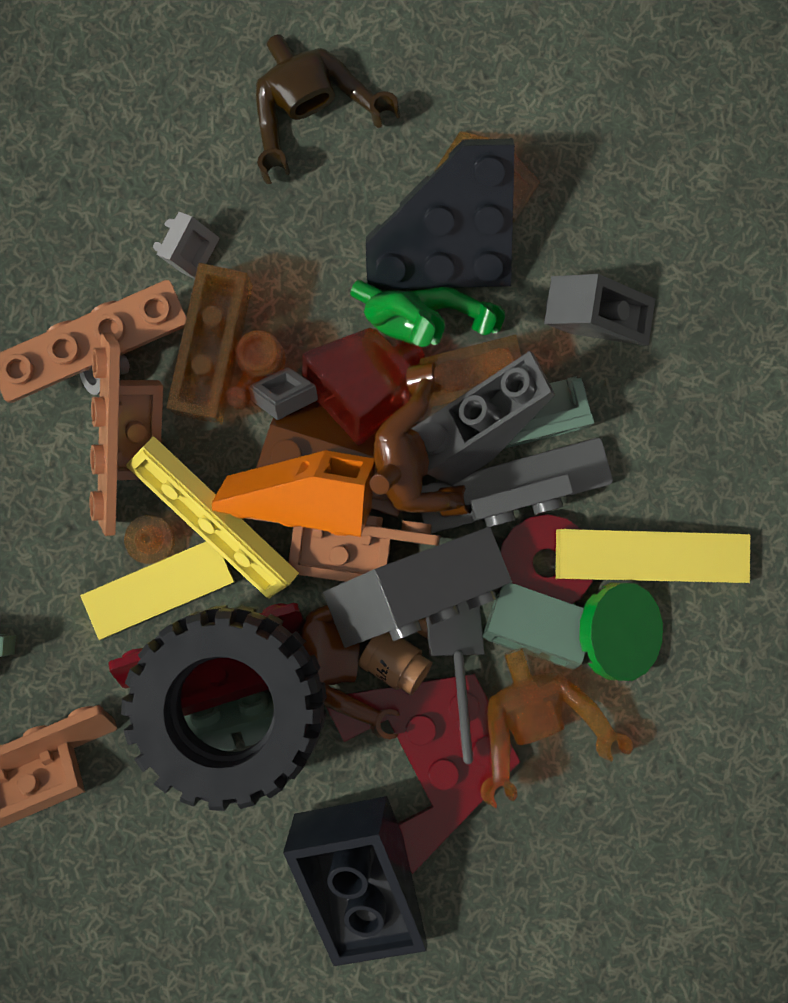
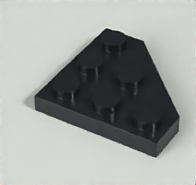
[366,138,515,290]

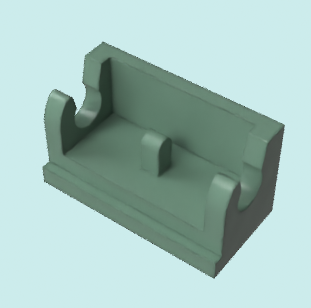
[504,376,594,449]
[483,583,585,670]

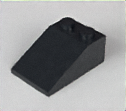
[283,796,428,966]

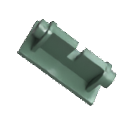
[184,692,274,751]

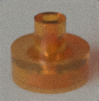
[124,515,175,564]

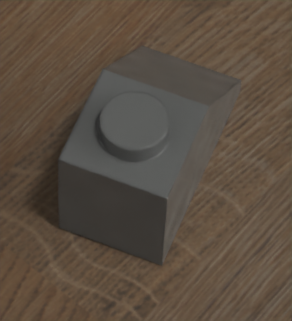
[544,274,655,346]

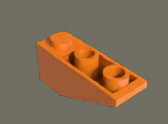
[212,450,375,537]

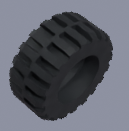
[121,605,327,811]

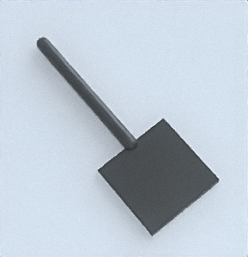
[426,601,484,764]

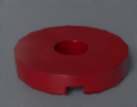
[500,514,593,604]

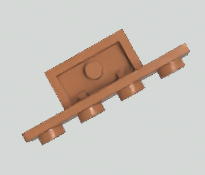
[0,280,188,403]
[89,333,163,536]
[246,516,441,582]
[0,705,117,828]

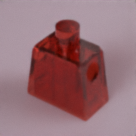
[302,328,425,445]

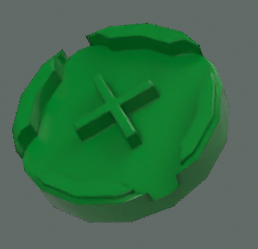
[579,582,663,681]

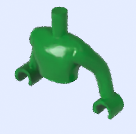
[350,279,505,347]

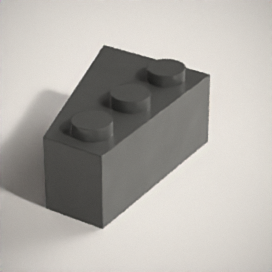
[323,527,512,648]

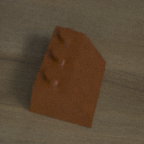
[256,393,418,519]

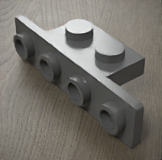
[420,438,613,534]

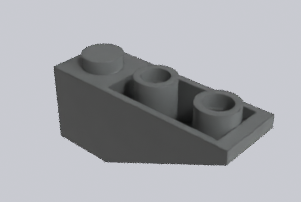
[412,351,555,486]

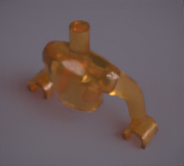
[481,648,633,808]

